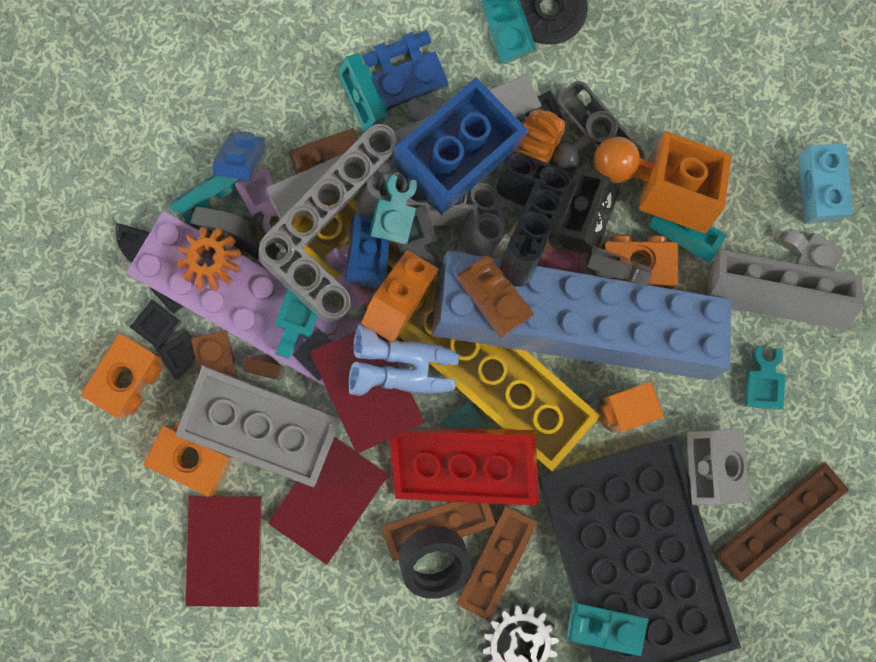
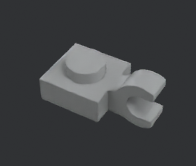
[777,228,845,271]

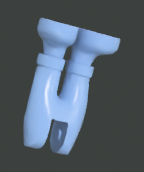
[349,325,459,396]

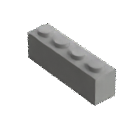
[706,249,864,330]

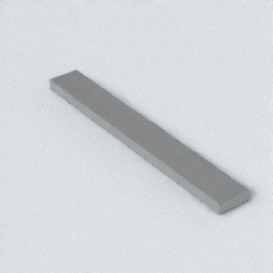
[266,74,542,219]

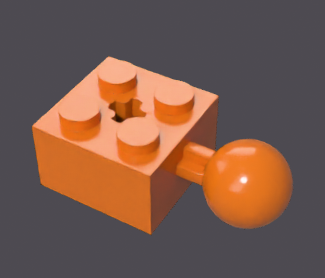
[594,131,732,234]

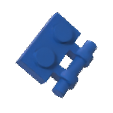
[362,30,448,110]

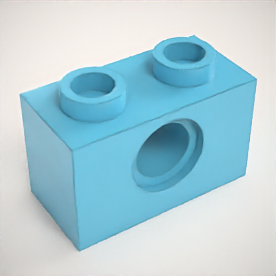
[798,143,853,224]

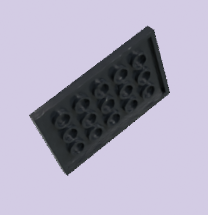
[538,436,741,662]

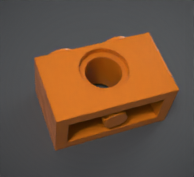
[601,236,678,289]
[361,250,439,343]
[80,333,163,418]
[597,382,664,432]
[143,422,234,497]

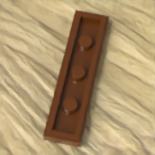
[714,462,849,583]

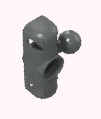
[553,81,645,172]

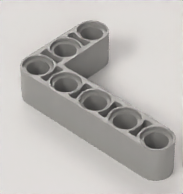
[258,124,398,322]

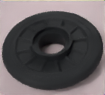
[520,0,588,45]

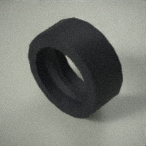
[398,526,471,599]

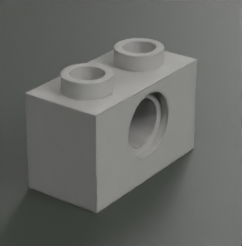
[686,428,749,505]

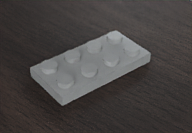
[175,365,341,487]

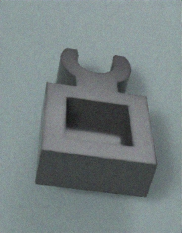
[396,206,440,268]
[587,245,652,286]

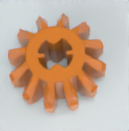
[513,109,565,163]
[177,227,242,291]

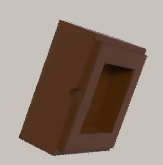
[243,354,285,381]

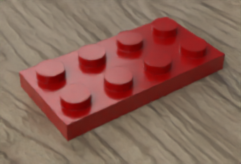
[390,427,540,506]

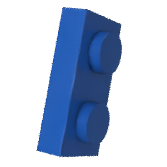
[213,131,265,181]
[345,213,389,289]

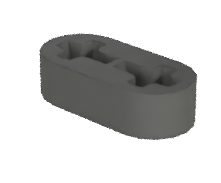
[189,207,250,241]

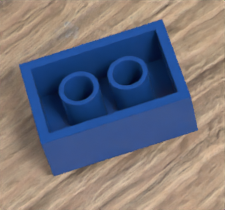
[391,77,528,216]

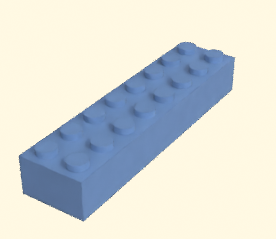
[431,251,731,381]

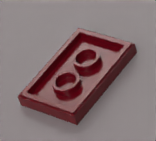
[310,331,425,454]
[268,436,389,565]
[185,495,263,607]

